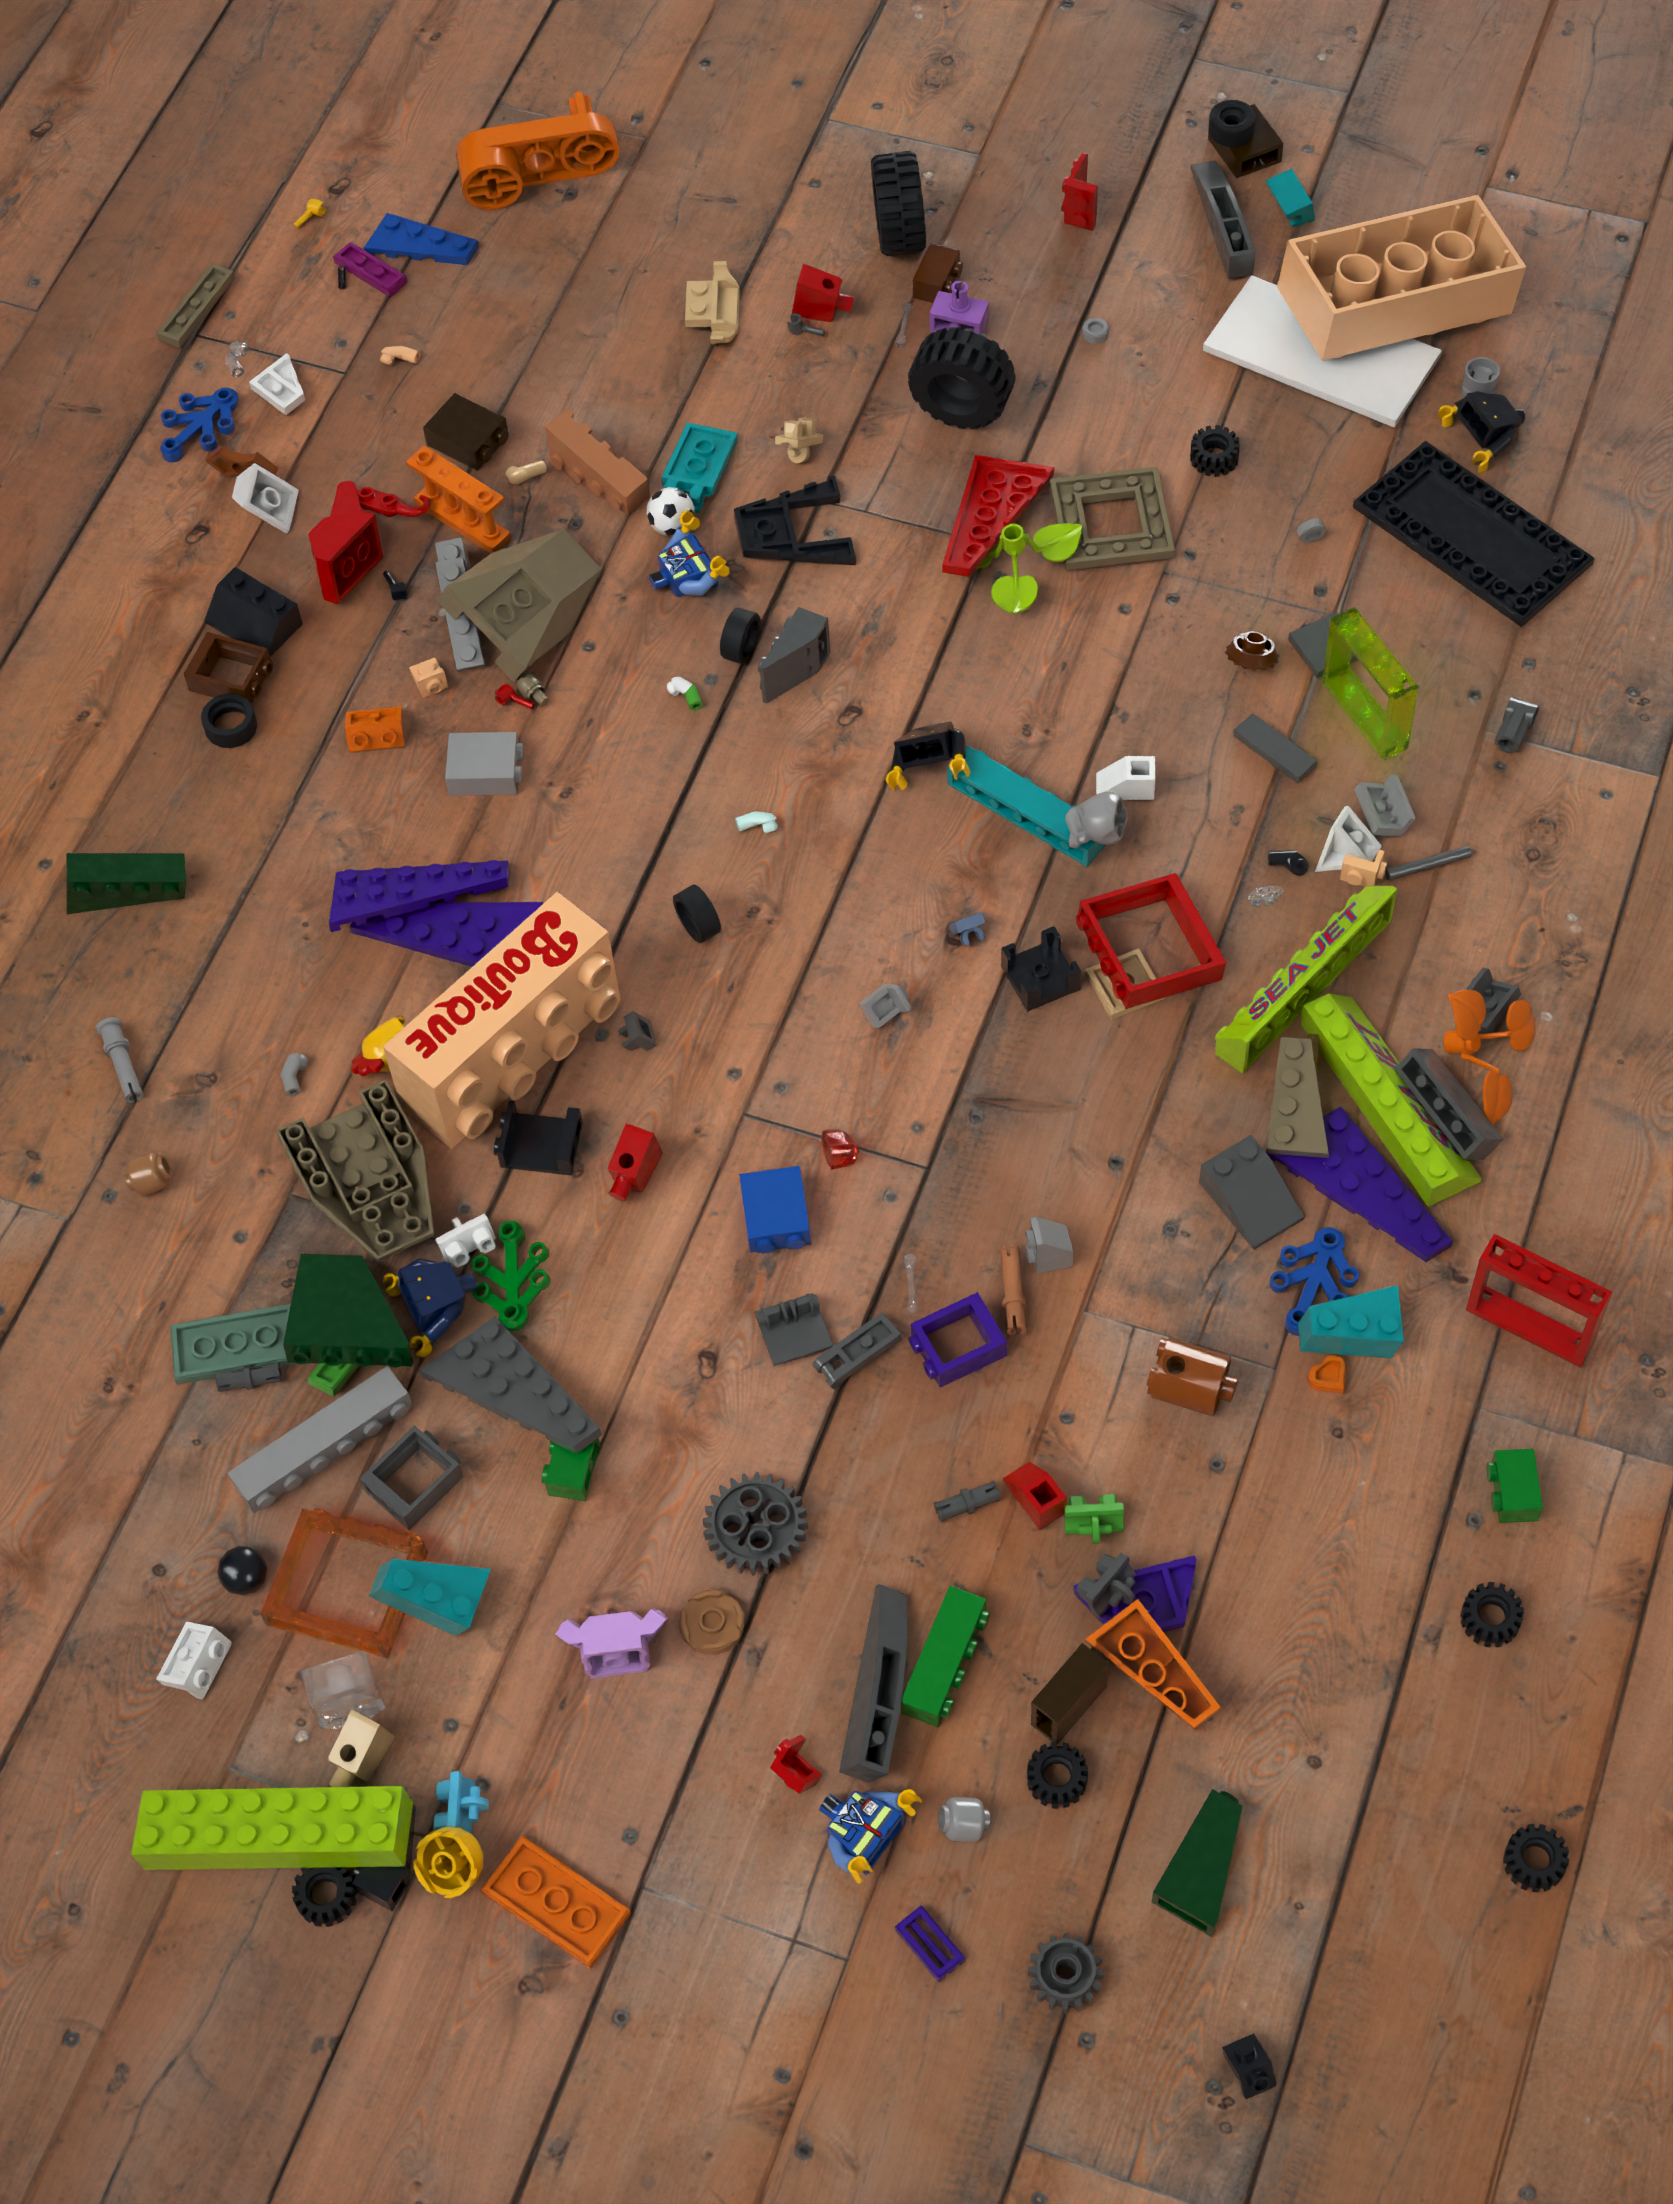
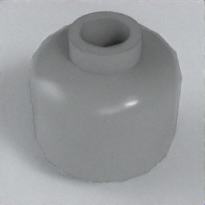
[938,1797,990,1842]

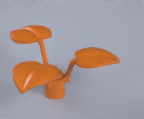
[1443,990,1535,1125]

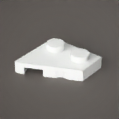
[249,353,305,415]

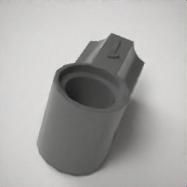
[1494,696,1539,754]

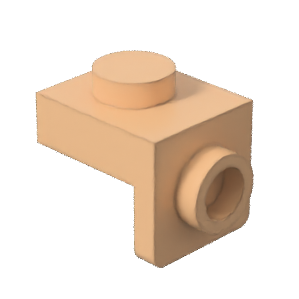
[1340,850,1387,887]

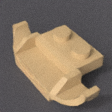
[685,261,740,345]

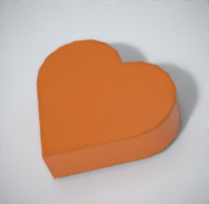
[1307,1355,1346,1394]

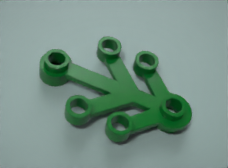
[471,1221,551,1331]

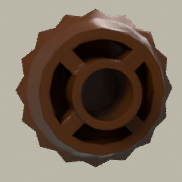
[1225,631,1280,671]

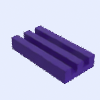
[895,1905,965,1982]

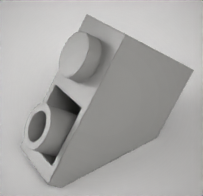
[1025,1217,1074,1274]

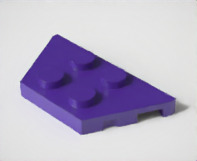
[1073,1555,1196,1632]

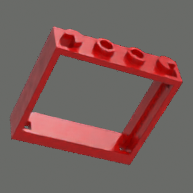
[1076,873,1226,1009]
[1466,1234,1612,1368]

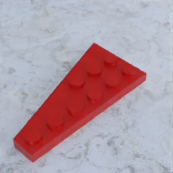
[942,455,1055,577]

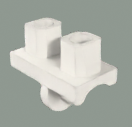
[435,1213,496,1267]

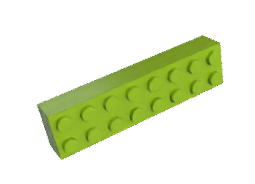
[131,1786,413,1870]

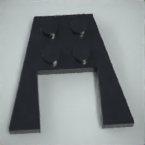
[734,475,856,565]

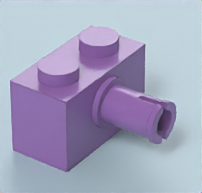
[929,281,989,334]

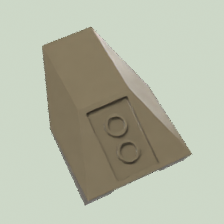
[437,529,602,682]
[276,1079,434,1262]

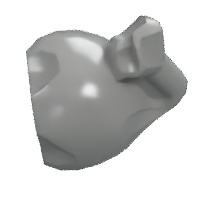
[1065,792,1127,849]

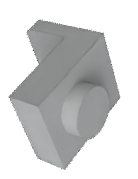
[858,983,912,1029]

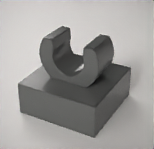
[618,1011,656,1051]

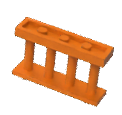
[406,445,512,554]

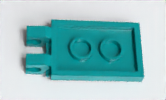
[662,423,738,513]

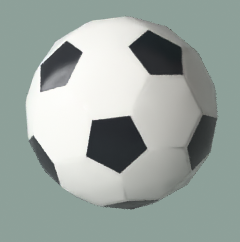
[647,487,694,536]

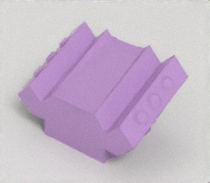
[555,1608,668,1679]

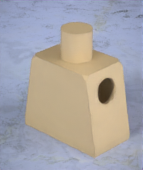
[328,1710,395,1787]

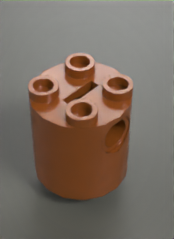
[1147,1337,1238,1417]

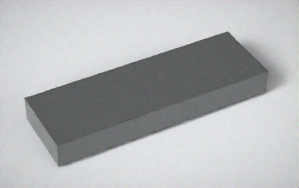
[1233,713,1317,783]

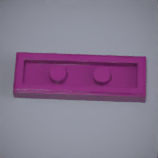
[333,242,407,297]

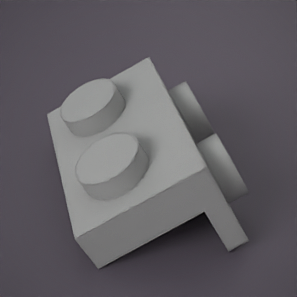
[1354,774,1415,837]

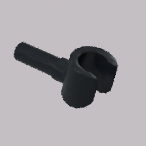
[383,571,407,600]

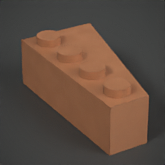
[545,408,650,515]

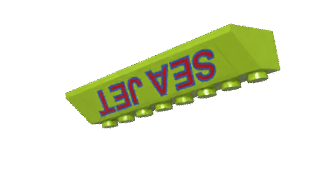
[1215,886,1397,1074]
[1301,993,1482,1207]

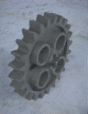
[703,1472,808,1576]

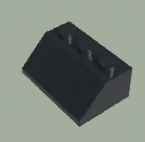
[205,567,303,657]

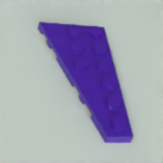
[329,860,509,932]
[350,902,544,967]
[1266,1106,1453,1262]

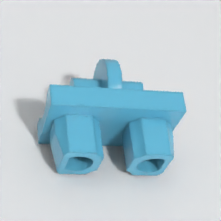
[433,1771,489,1834]

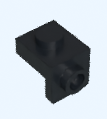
[1222,2033,1277,2099]

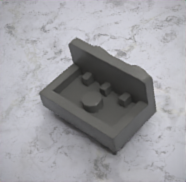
[1466,967,1521,1034]

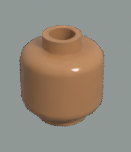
[124,1152,173,1196]

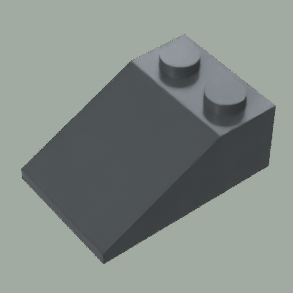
[1199,1135,1304,1250]

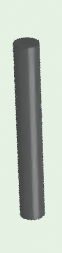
[1385,846,1472,880]

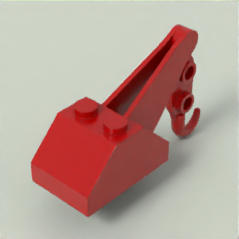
[308,481,431,604]

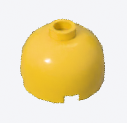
[414,1826,483,1899]

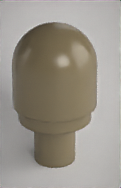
[517,673,549,707]

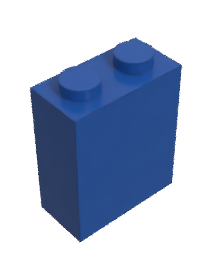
[739,1166,811,1254]

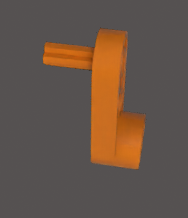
[456,91,620,210]

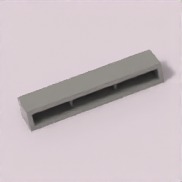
[227,1366,413,1514]

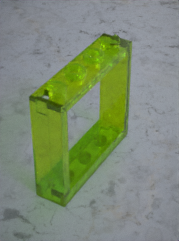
[1322,607,1419,760]

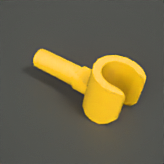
[294,199,326,228]

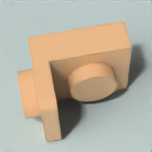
[409,658,448,698]

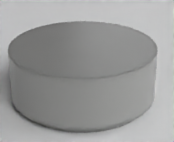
[1082,318,1109,344]
[1297,518,1326,543]

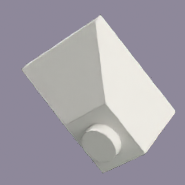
[232,463,299,534]

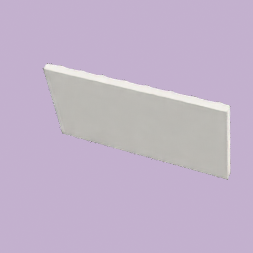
[1203,275,1442,428]

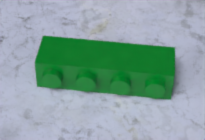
[900,1585,990,1727]

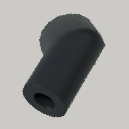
[1268,850,1309,876]

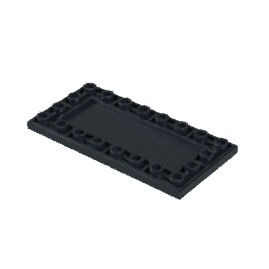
[1353,441,1594,627]

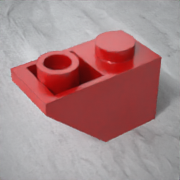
[1003,1462,1067,1530]

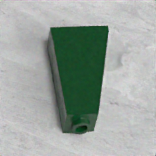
[1151,1789,1242,1937]

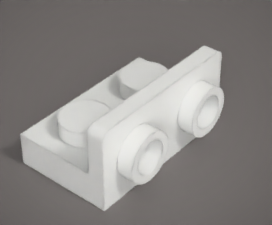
[156,1621,232,1700]

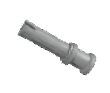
[96,1017,144,1103]

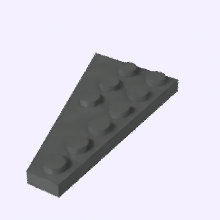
[419,1317,602,1454]

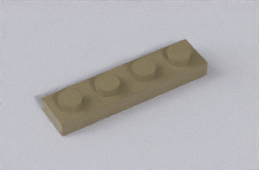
[156,263,235,348]

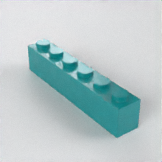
[947,745,1106,867]

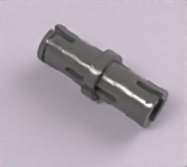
[216,1362,282,1392]
[934,1480,1001,1522]

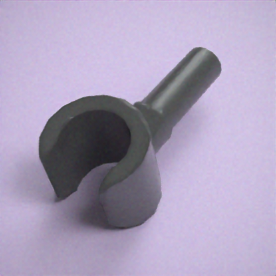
[787,313,825,336]

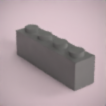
[1394,1048,1504,1160]

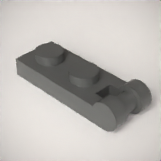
[813,1312,901,1389]

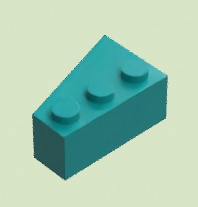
[1298,1285,1404,1358]
[369,1559,491,1636]

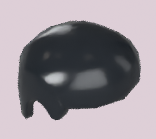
[217,1546,267,1596]

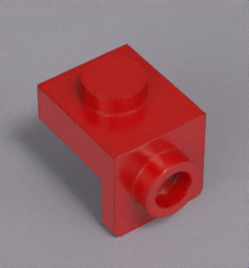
[770,1735,822,1794]

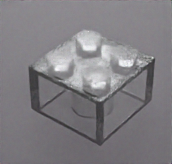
[301,1650,386,1729]

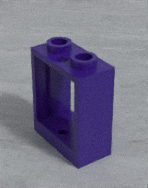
[908,1292,1007,1388]

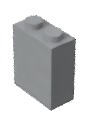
[445,732,524,796]

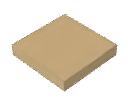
[1085,948,1165,1020]

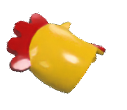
[351,1016,405,1076]

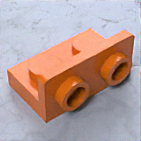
[345,706,405,752]

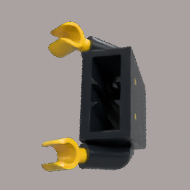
[1438,391,1525,473]
[885,721,971,791]

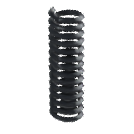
[338,266,346,289]

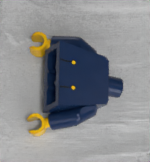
[383,1258,477,1358]

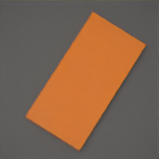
[481,1835,631,1969]

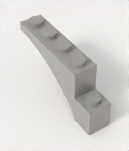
[435,537,485,672]

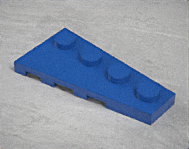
[364,213,479,265]

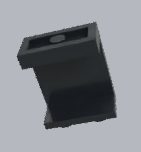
[494,1100,583,1176]

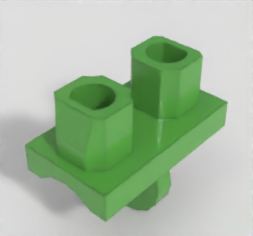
[1064,1494,1124,1544]

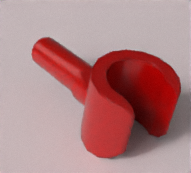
[495,684,535,710]

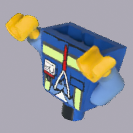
[648,510,730,597]
[819,1789,922,1884]

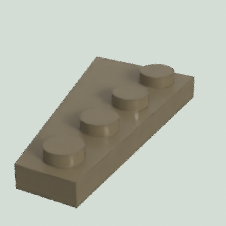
[1267,1037,1329,1158]

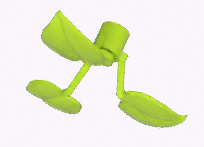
[977,523,1082,614]

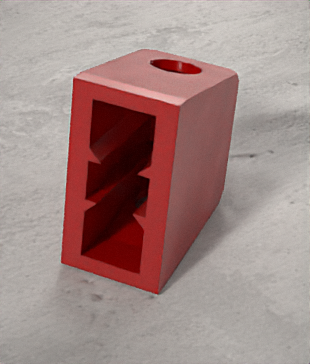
[792,264,855,322]
[608,1123,663,1201]

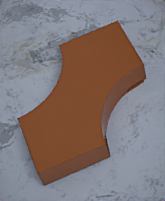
[205,445,278,477]

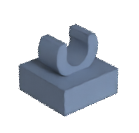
[949,912,985,946]

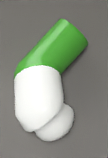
[667,677,703,711]

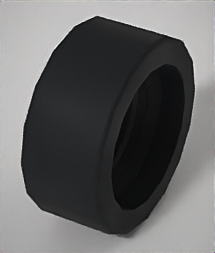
[720,608,761,664]
[201,693,257,748]
[673,884,721,943]

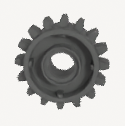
[1028,1933,1104,2013]

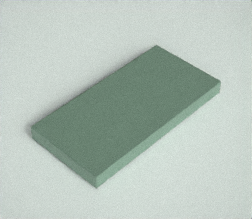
[170,1304,296,1385]

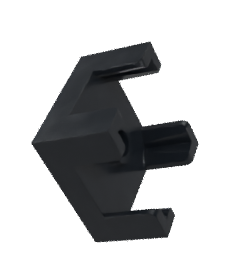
[1001,926,1081,1012]

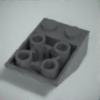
[758,607,831,703]

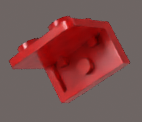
[1061,152,1098,231]

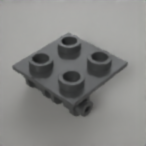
[754,1293,833,1366]

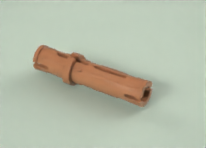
[1000,1244,1027,1336]

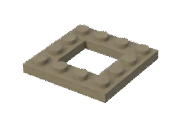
[1050,467,1175,570]

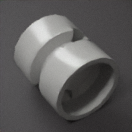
[1461,357,1500,399]

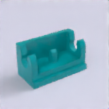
[1266,168,1315,227]

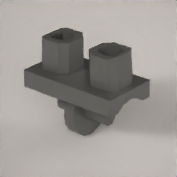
[1077,1553,1136,1618]

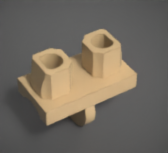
[775,417,823,463]

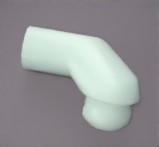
[735,811,778,833]

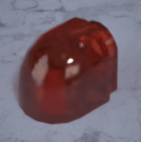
[821,1129,859,1170]

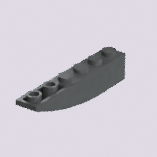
[1190,160,1255,279]
[839,1584,908,1783]

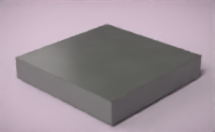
[1288,612,1366,678]

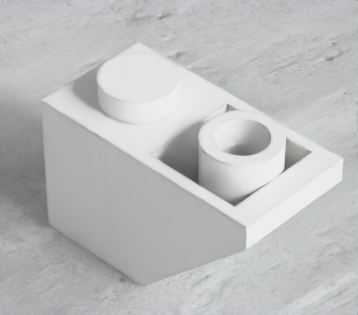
[1096,756,1155,800]

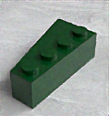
[66,853,186,914]

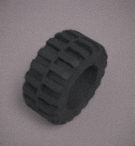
[871,151,926,256]
[908,327,1016,429]

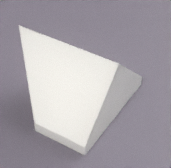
[1315,806,1382,872]

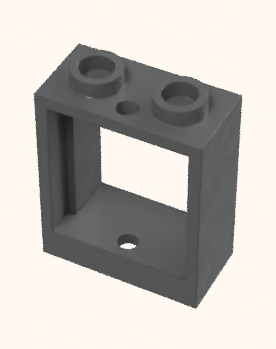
[359,1425,463,1530]

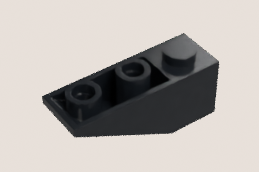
[352,1797,416,1911]

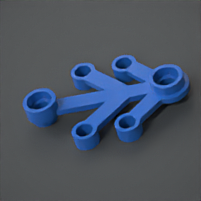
[161,388,238,462]
[1270,1227,1359,1336]

